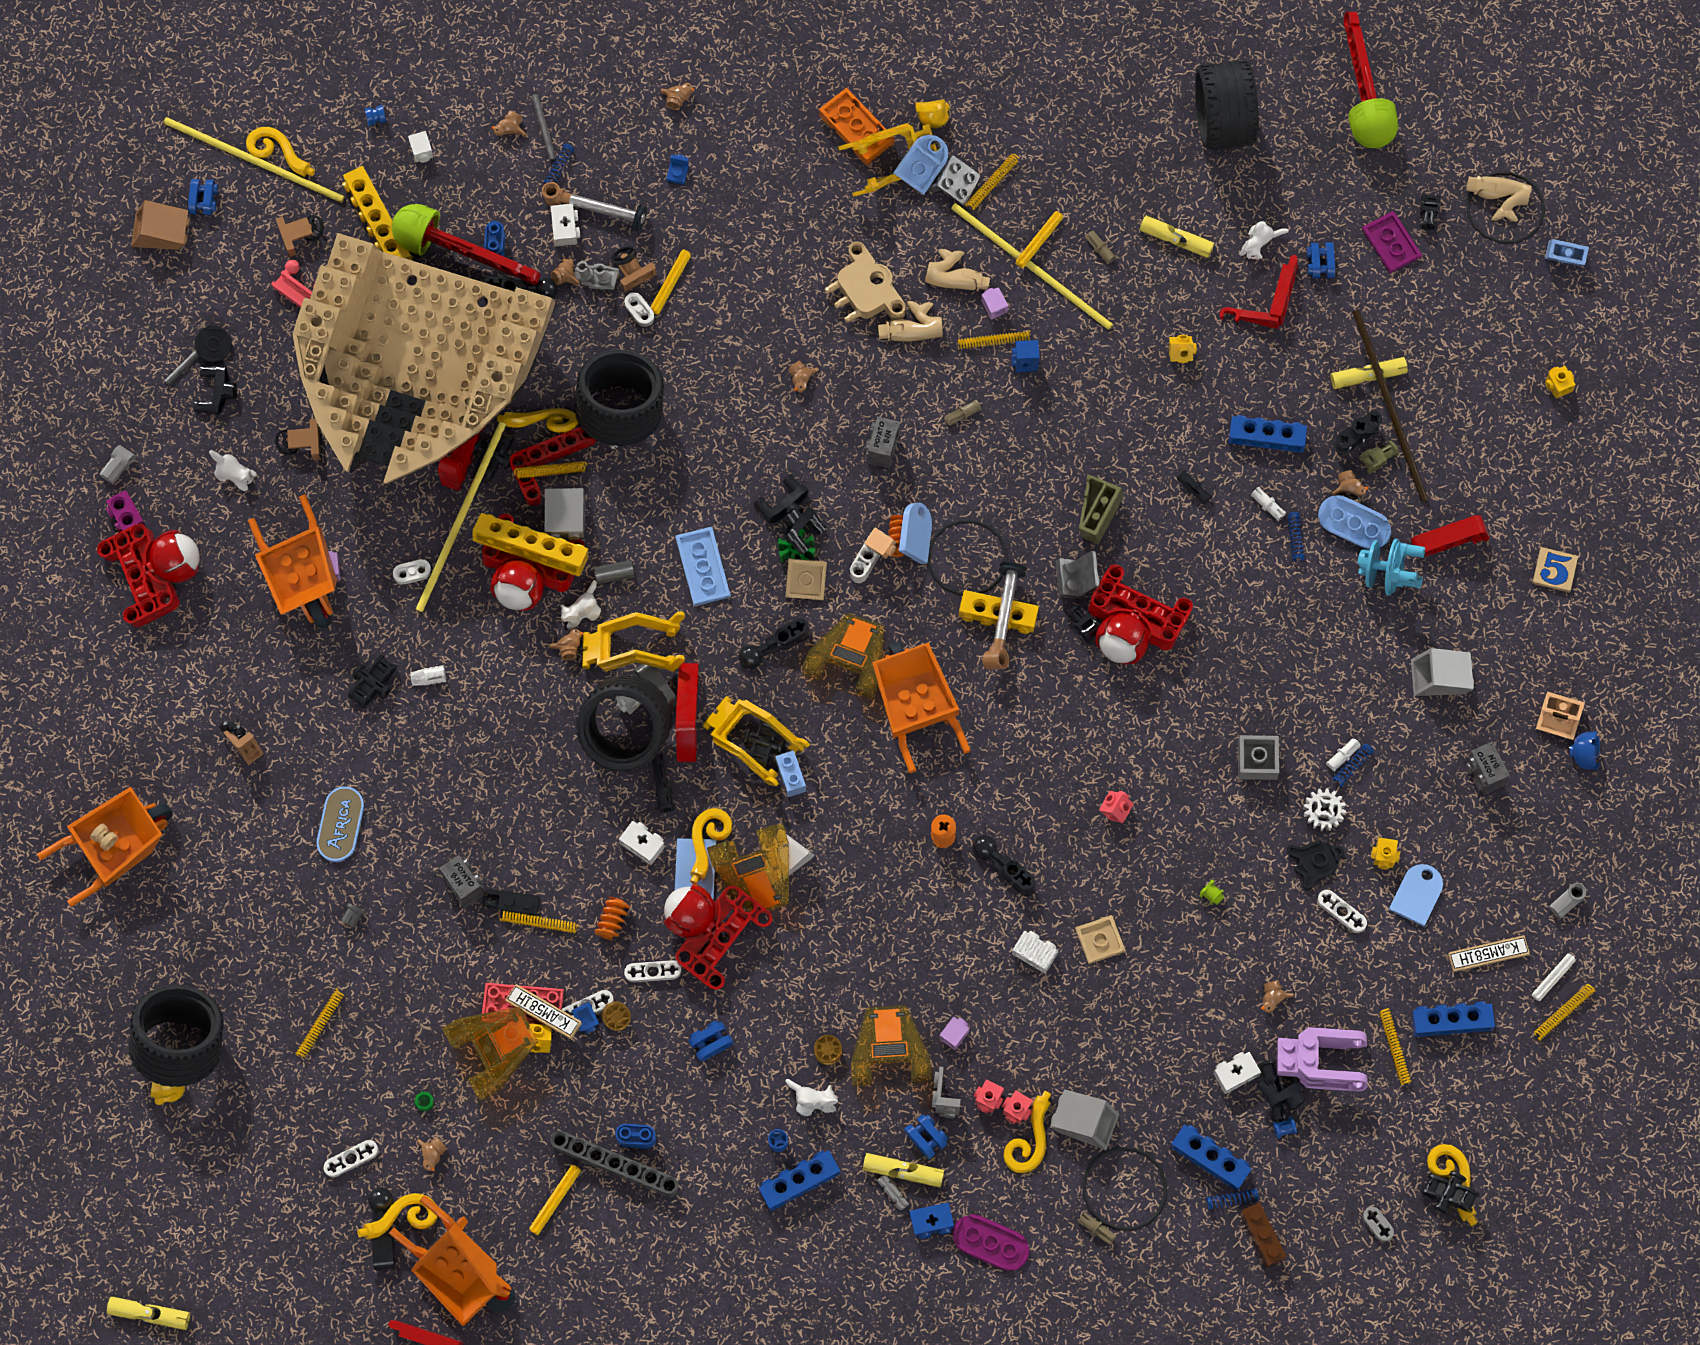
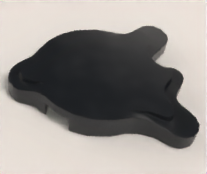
[1286,841,1344,891]

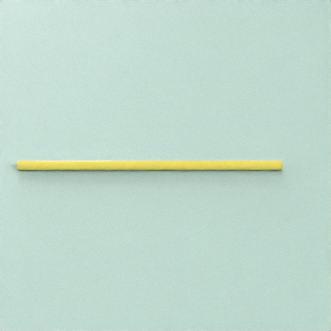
[164,117,345,203]
[951,203,1113,330]
[416,422,506,612]

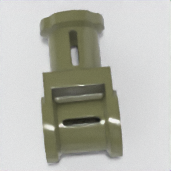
[1358,441,1399,474]

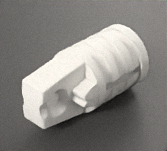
[410,665,446,686]

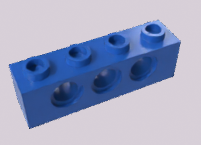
[1228,415,1307,453]
[1411,1001,1495,1037]
[1170,1124,1252,1191]
[759,1150,841,1212]

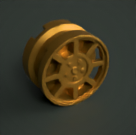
[601,1001,631,1031]
[814,1035,842,1065]

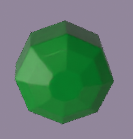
[415,1091,435,1112]

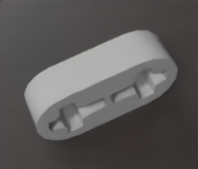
[1363,1207,1394,1242]

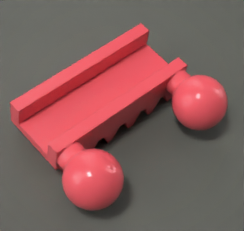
[271,260,315,308]

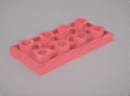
[481,983,564,1026]

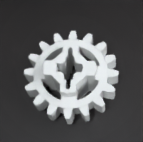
[1303,788,1346,831]

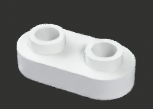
[625,293,654,327]
[393,559,431,584]

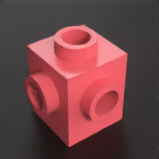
[1099,791,1134,823]
[974,1079,1004,1113]
[1002,1090,1033,1124]

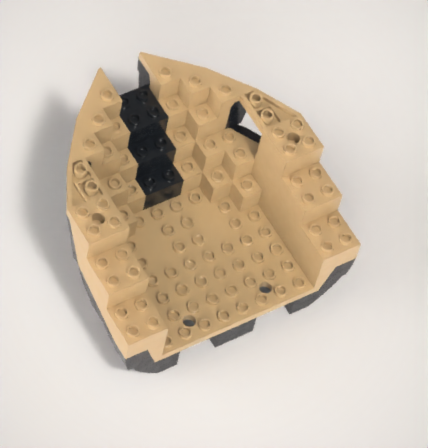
[293,233,556,484]

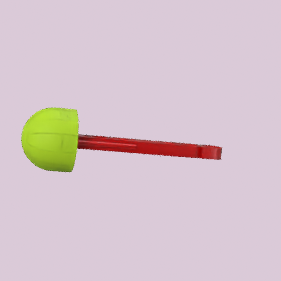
[1344,12,1398,148]
[392,204,541,285]

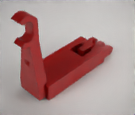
[1220,255,1298,329]
[388,1320,464,1345]

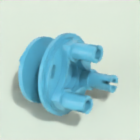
[1357,539,1425,596]

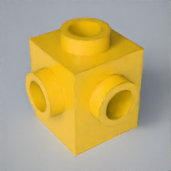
[1169,335,1197,363]
[1545,366,1576,399]
[1371,838,1400,869]
[523,1024,551,1053]

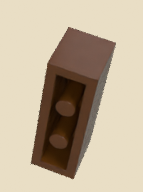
[1240,1202,1287,1269]

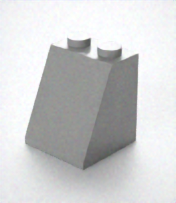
[545,488,586,540]
[1411,648,1474,696]
[1051,1089,1119,1150]

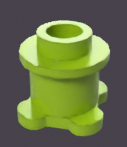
[1199,879,1224,905]

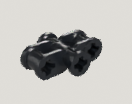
[1334,411,1383,455]
[472,429,515,482]
[348,655,397,709]
[743,718,785,770]
[1420,1171,1480,1215]

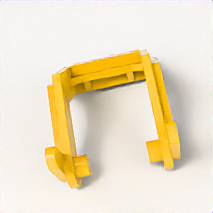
[838,123,937,197]
[582,612,685,672]
[702,696,810,786]

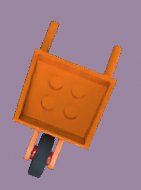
[248,494,337,629]
[872,642,971,773]
[37,787,173,907]
[389,1195,516,1326]

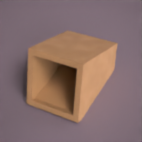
[131,200,190,250]

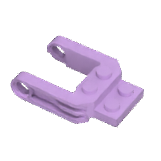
[1277,1027,1367,1092]

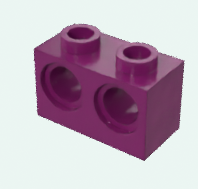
[106,490,146,532]

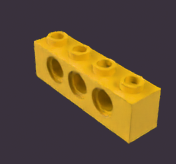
[959,590,1039,634]

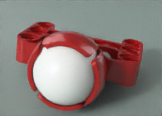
[482,514,585,611]
[97,524,199,627]
[1088,564,1193,665]
[663,883,772,990]

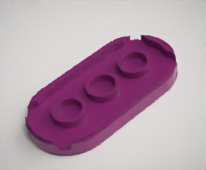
[952,1214,1029,1271]

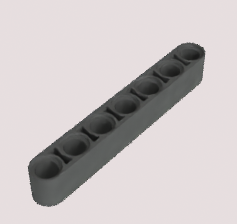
[550,1131,679,1197]

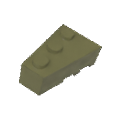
[1079,474,1124,544]

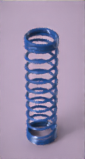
[543,144,574,185]
[1287,512,1305,561]
[1333,743,1374,786]
[1206,1188,1259,1210]

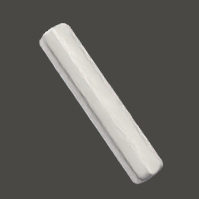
[1532,954,1576,1001]

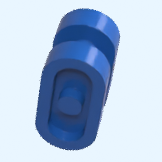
[188,179,218,215]
[484,221,506,256]
[1306,242,1335,279]
[688,1021,734,1062]
[904,1114,948,1160]
[615,1124,656,1149]

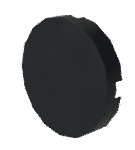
[194,326,232,363]

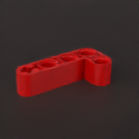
[1411,515,1490,558]

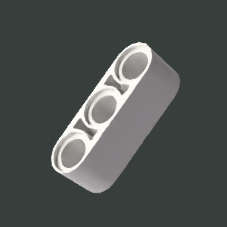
[850,531,882,583]

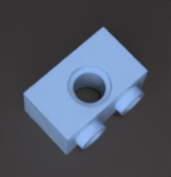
[1545,239,1589,266]
[775,750,806,797]

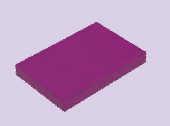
[1361,211,1422,273]

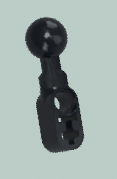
[483,276,558,299]
[738,618,811,669]
[972,835,1036,897]
[368,1187,395,1270]

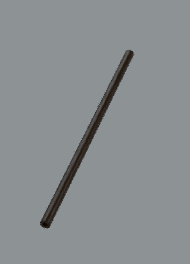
[1352,309,1429,503]

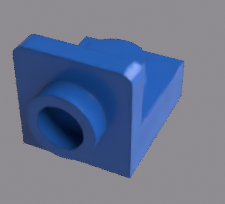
[666,154,689,185]
[571,1002,599,1034]

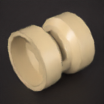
[90,824,118,851]

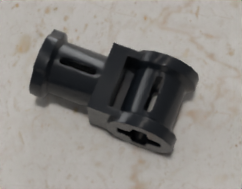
[1419,192,1441,230]
[1066,604,1100,643]

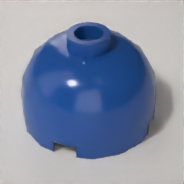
[1570,731,1600,770]

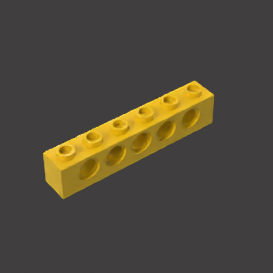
[342,166,412,261]
[473,513,588,577]

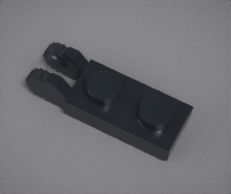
[483,889,540,916]

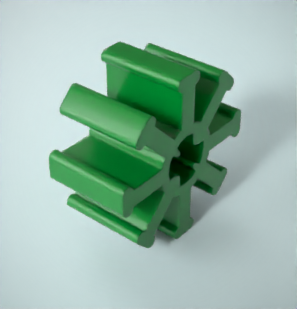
[778,529,815,562]

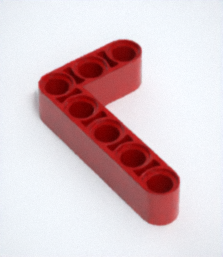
[509,426,596,507]
[438,427,485,491]
[676,663,699,762]

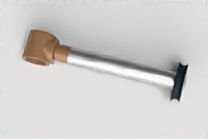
[542,182,647,232]
[982,562,1027,670]

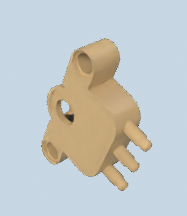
[824,241,905,323]

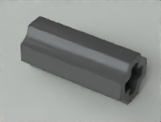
[594,560,635,584]

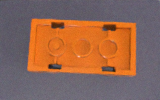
[819,87,895,166]

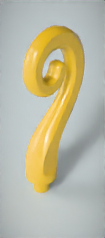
[246,127,315,177]
[497,408,578,433]
[690,808,732,884]
[1003,1091,1051,1173]
[1427,1144,1478,1226]
[357,1193,438,1240]

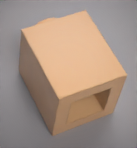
[864,528,896,559]

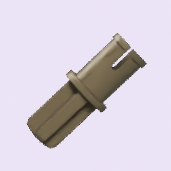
[1086,231,1116,264]
[944,400,981,426]
[1078,1212,1116,1245]

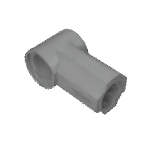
[100,445,136,484]
[1549,883,1586,919]

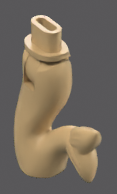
[1466,176,1532,222]
[925,249,990,291]
[878,301,943,342]

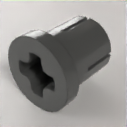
[341,903,365,928]

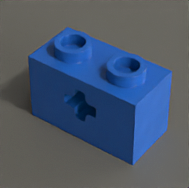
[1011,340,1040,372]
[909,1202,954,1239]

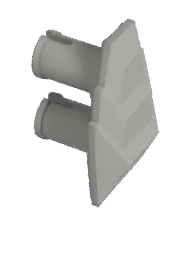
[574,261,619,290]

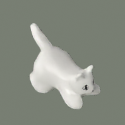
[1239,221,1288,260]
[209,450,257,491]
[561,580,601,630]
[785,1079,838,1116]

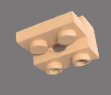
[1536,692,1585,740]

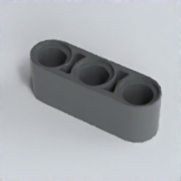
[634,664,677,709]

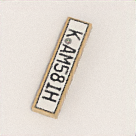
[1448,935,1530,972]
[505,984,582,1040]

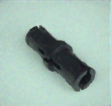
[1177,471,1212,505]

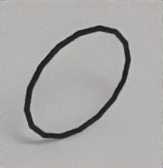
[1466,172,1545,243]
[927,520,1008,595]
[1082,1146,1167,1231]

